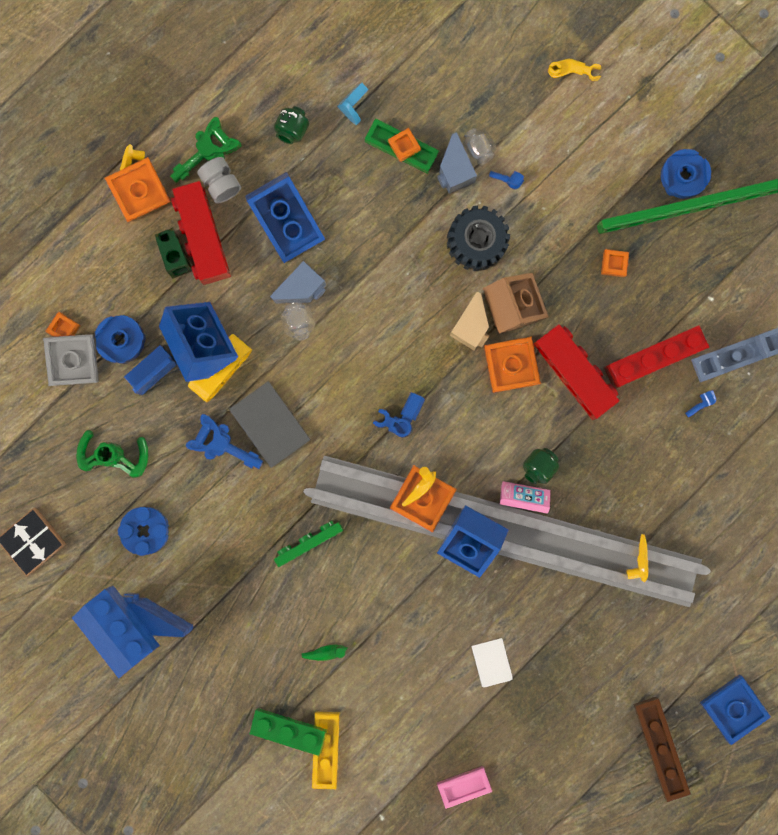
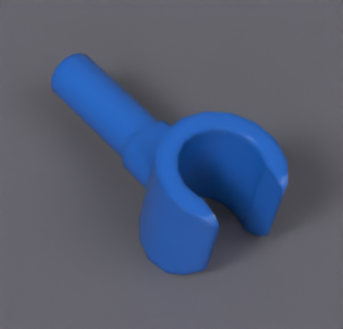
[489,171,524,190]
[685,391,716,418]

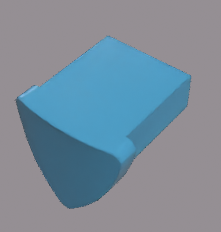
[337,83,369,125]

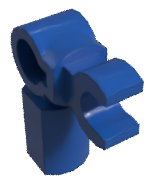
[373,392,425,438]

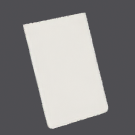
[472,638,513,687]

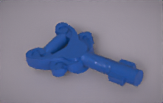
[185,414,263,469]

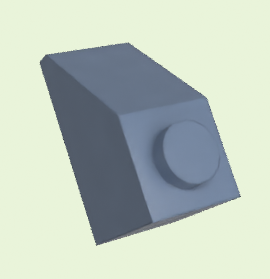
[437,132,477,194]
[270,261,326,304]

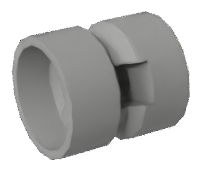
[197,157,242,203]

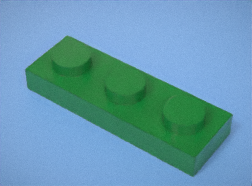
[364,118,439,174]
[274,520,344,568]
[249,708,327,756]

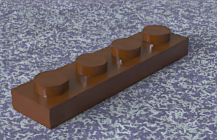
[633,697,691,802]

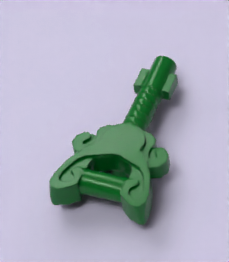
[170,117,242,183]

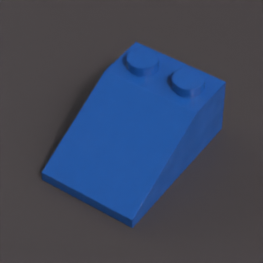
[245,172,325,263]
[122,593,193,637]

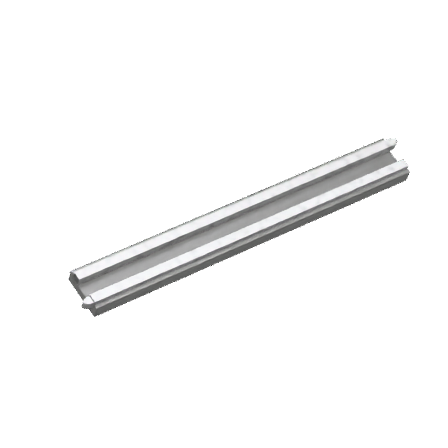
[304,456,711,607]

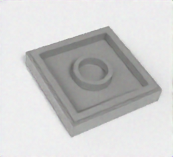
[43,334,99,386]

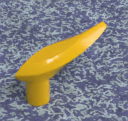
[119,144,145,171]
[402,467,436,506]
[626,534,648,582]

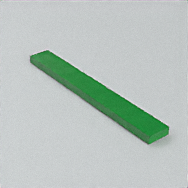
[597,179,778,234]

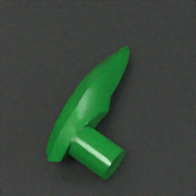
[301,645,348,661]

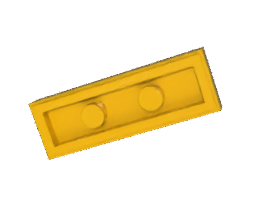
[312,711,340,789]

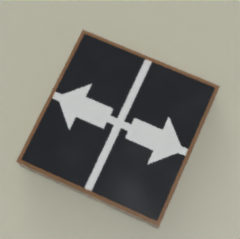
[0,508,66,577]

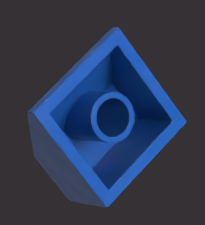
[437,505,509,578]

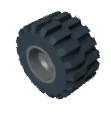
[447,205,510,271]

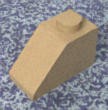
[450,292,489,350]

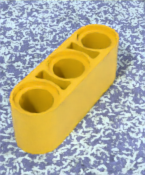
[188,334,252,403]

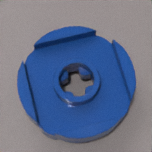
[661,149,711,199]
[95,315,146,364]
[118,507,169,556]

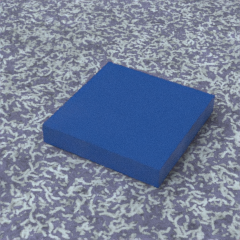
[700,674,771,745]

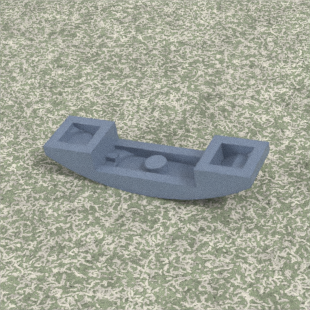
[691,328,778,382]

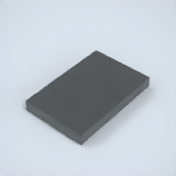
[229,381,311,468]

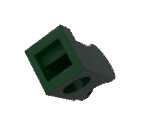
[155,227,192,279]

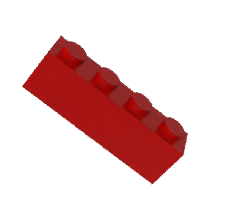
[171,181,231,285]
[533,324,620,420]
[604,325,709,388]

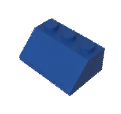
[159,302,238,382]
[72,586,160,678]

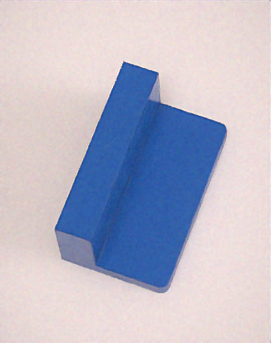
[124,345,177,395]

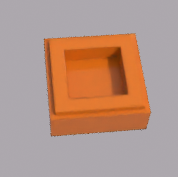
[388,128,421,162]
[601,249,629,277]
[45,311,81,337]

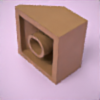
[483,273,549,334]

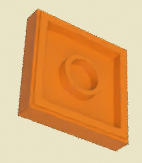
[105,157,171,222]
[484,337,541,393]
[390,465,457,533]

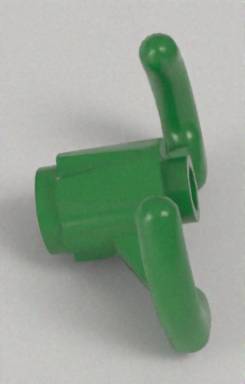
[76,430,149,478]

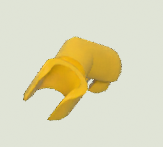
[548,58,601,81]

